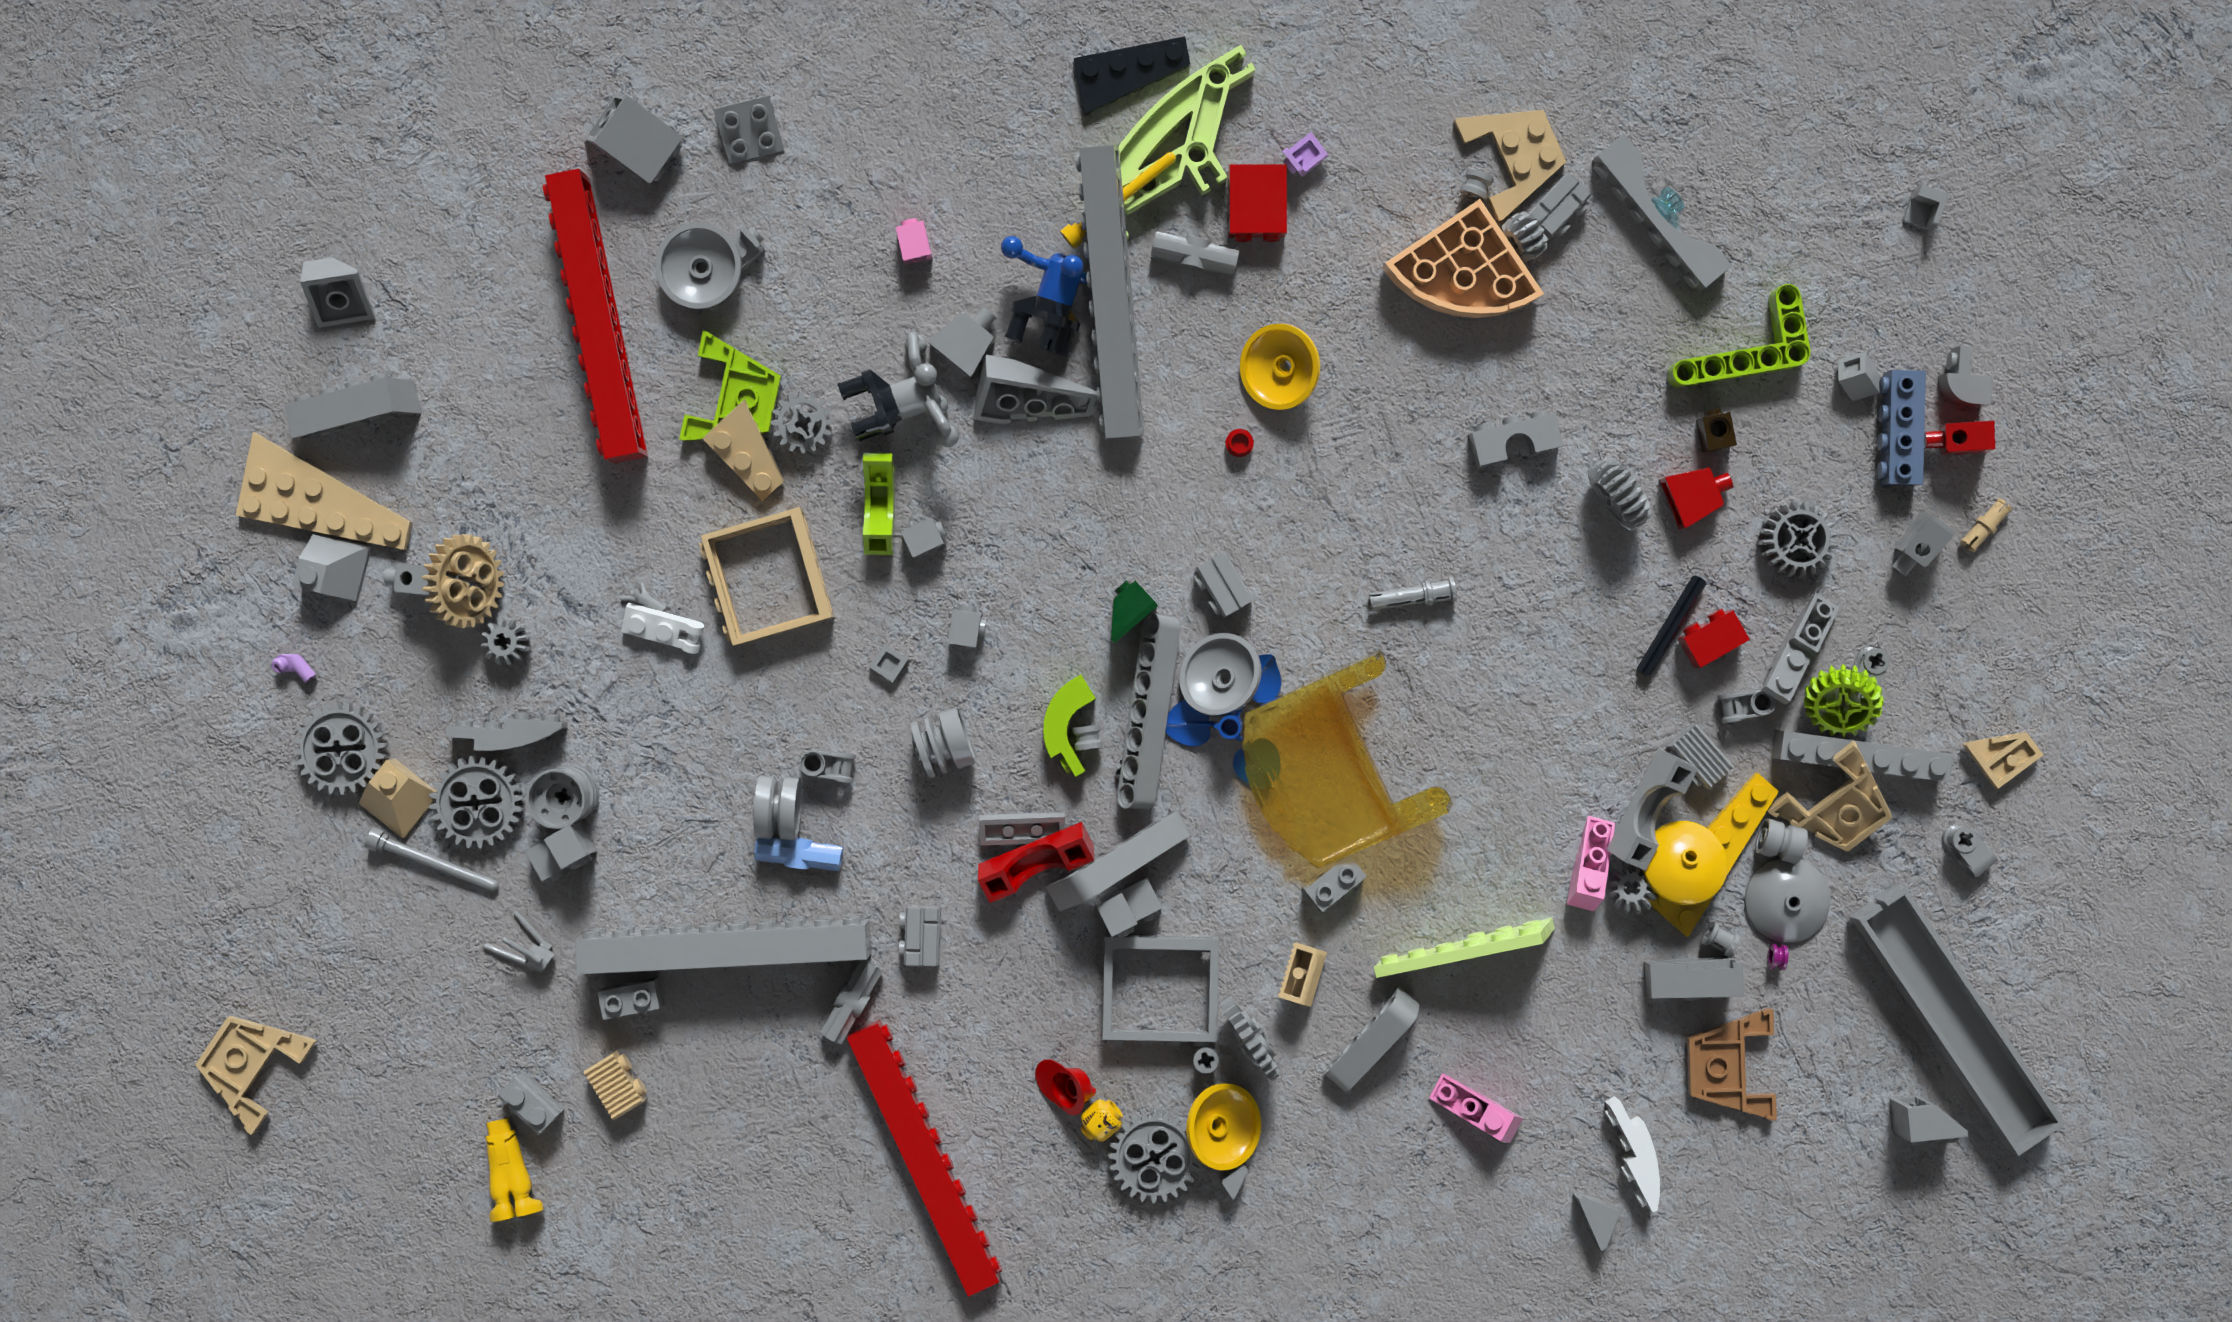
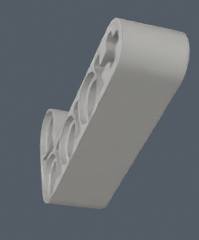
[1324,986,1420,1092]

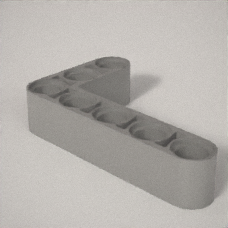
[1045,810,1191,911]

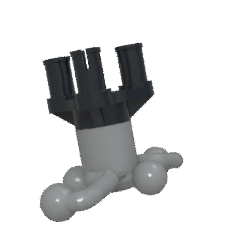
[837,332,959,447]

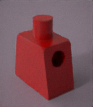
[1924,420,1996,455]
[1659,468,1734,529]

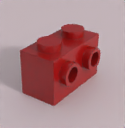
[1677,608,1750,668]

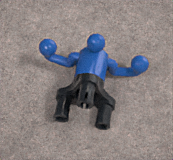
[1001,236,1087,357]

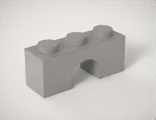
[1468,410,1563,468]

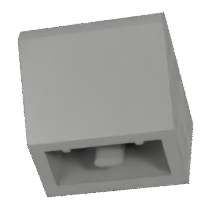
[1890,1095,1968,1146]

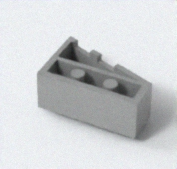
[1644,956,1744,1003]

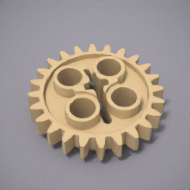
[422,534,504,628]

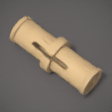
[1960,498,2013,552]

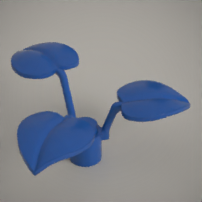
[1165,654,1282,790]

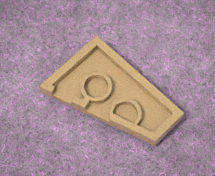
[703,399,784,501]

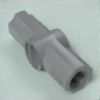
[1151,231,1239,276]
[820,959,884,1044]

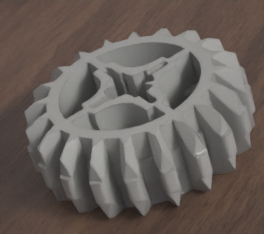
[1588,457,1652,530]
[1758,501,1838,577]

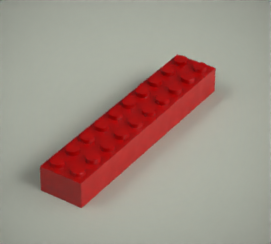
[543,168,648,464]

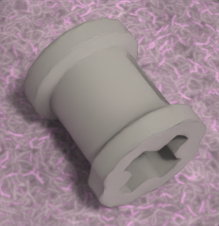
[1702,922,1740,957]
[1192,1046,1219,1073]

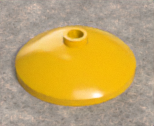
[1240,323,1320,410]
[1643,821,1728,905]
[1186,1083,1261,1170]

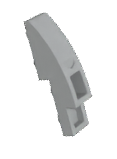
[1761,593,1839,705]
[446,713,568,751]

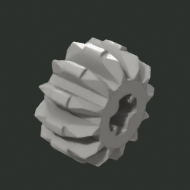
[1502,211,1548,262]
[480,618,530,666]
[1609,867,1657,915]

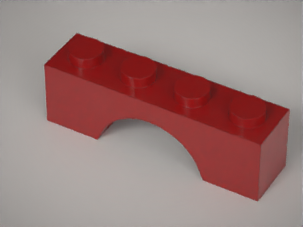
[978,822,1094,903]

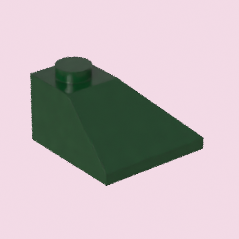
[1110,580,1158,643]

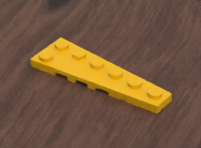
[1648,772,1779,937]

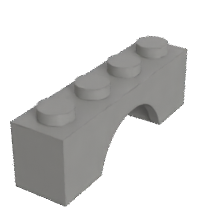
[1607,748,1698,871]

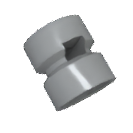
[1756,818,1808,864]

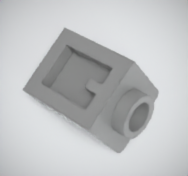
[732,225,765,270]

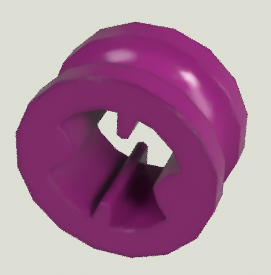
[1767,944,1789,970]

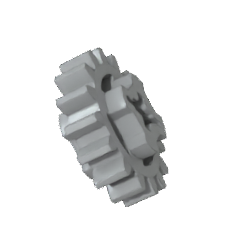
[770,391,833,454]

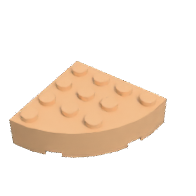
[1382,199,1544,318]

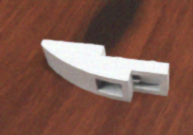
[1605,1096,1660,1213]

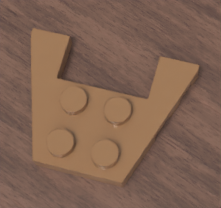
[1687,1008,1777,1120]

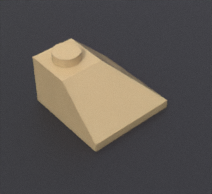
[359,759,437,839]

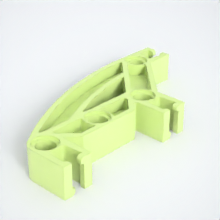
[1084,45,1256,240]

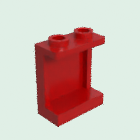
[1228,164,1287,242]

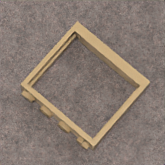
[699,507,835,646]

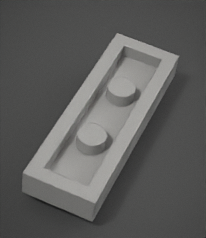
[979,812,1065,846]

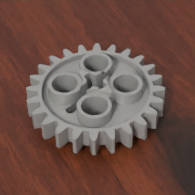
[292,702,389,795]
[429,755,525,848]
[1220,996,1283,1082]
[1108,1109,1199,1203]

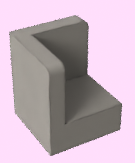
[1903,184,1949,231]
[1838,352,1880,401]

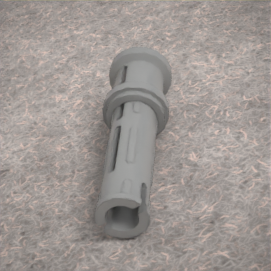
[1369,576,1457,611]

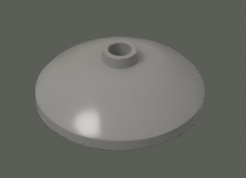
[655,222,742,309]
[1179,633,1261,717]
[1745,858,1830,943]

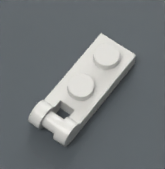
[621,603,704,654]

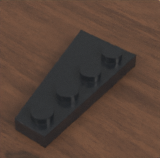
[1074,36,1190,116]

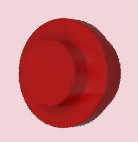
[1225,429,1254,457]

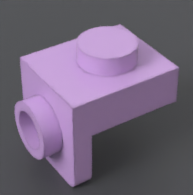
[1283,132,1329,177]

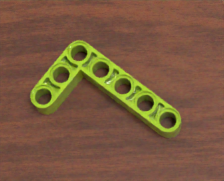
[1667,284,1811,388]

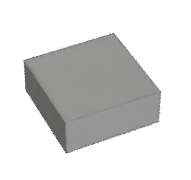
[869,643,909,683]

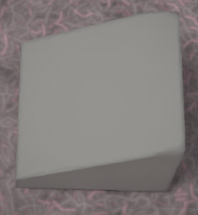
[1220,1163,1248,1200]

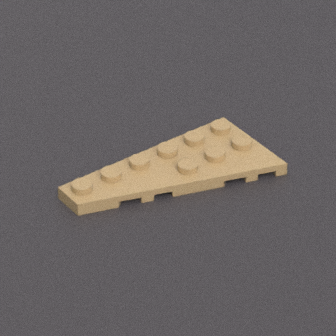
[236,432,413,550]

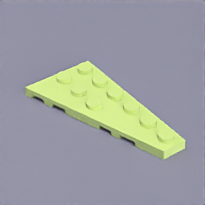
[1374,918,1555,978]

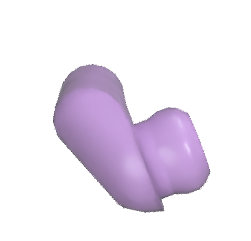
[271,654,316,683]

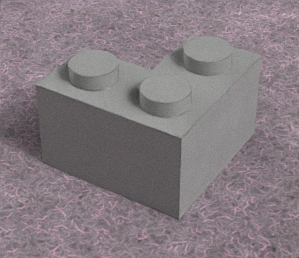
[525,822,597,882]
[1096,875,1162,938]

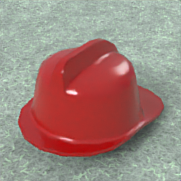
[1035,1059,1096,1116]

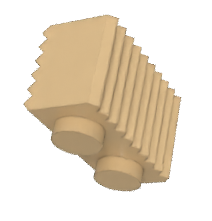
[1278,943,1327,1007]
[584,1051,647,1120]

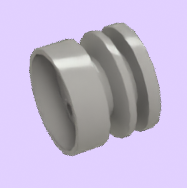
[910,707,976,779]
[526,764,599,829]

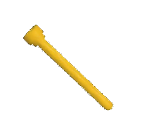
[1060,152,1176,249]

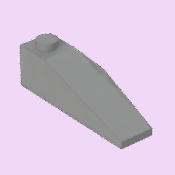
[974,355,1097,424]

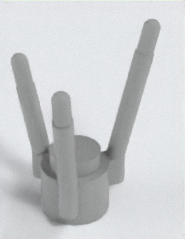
[483,911,555,973]

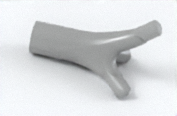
[620,583,666,612]

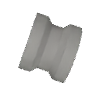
[1459,169,1494,201]
[1072,724,1103,751]

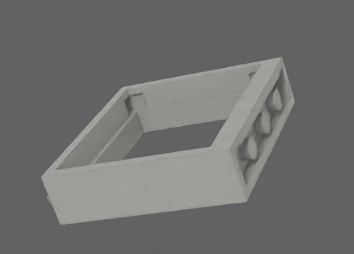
[1102,934,1219,1047]

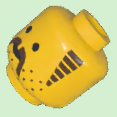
[1080,1099,1123,1142]

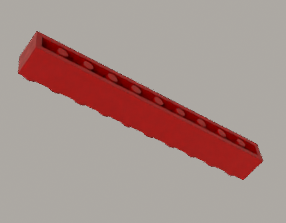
[847,1020,1002,1297]

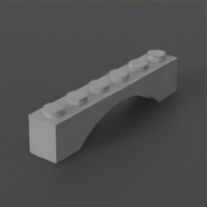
[1592,134,1732,292]
[1771,730,1954,782]

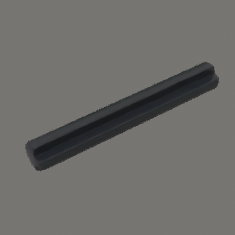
[1637,575,1707,677]

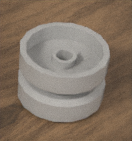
[753,776,802,840]

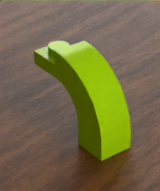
[863,453,895,555]
[1043,674,1096,777]

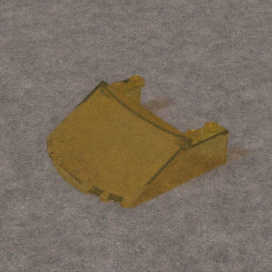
[1242,649,1453,868]

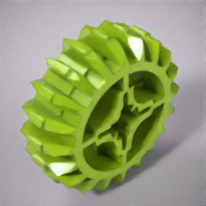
[1804,664,1884,738]

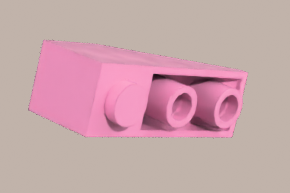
[1567,816,1615,912]
[1429,1073,1523,1143]

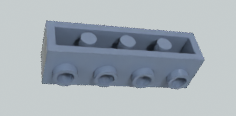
[1877,370,1926,487]

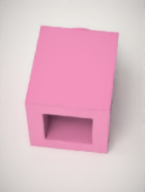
[895,218,933,265]

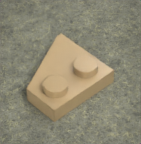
[1962,732,2043,789]

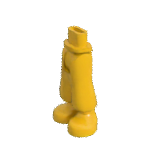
[485,1118,544,1222]

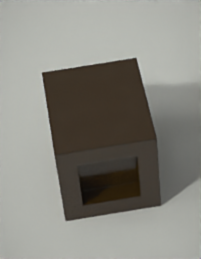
[1696,408,1737,453]

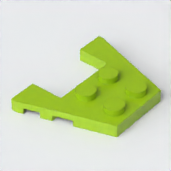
[679,331,782,441]

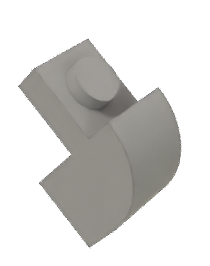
[1938,345,1993,408]

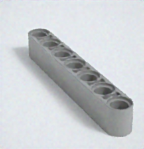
[1117,613,1180,811]

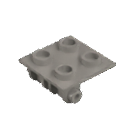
[713,95,784,164]

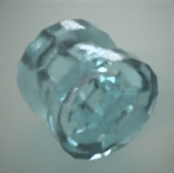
[1651,186,1684,221]

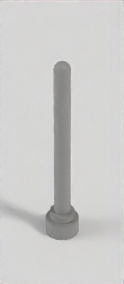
[364,827,499,891]

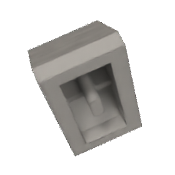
[1573,1191,1621,1251]

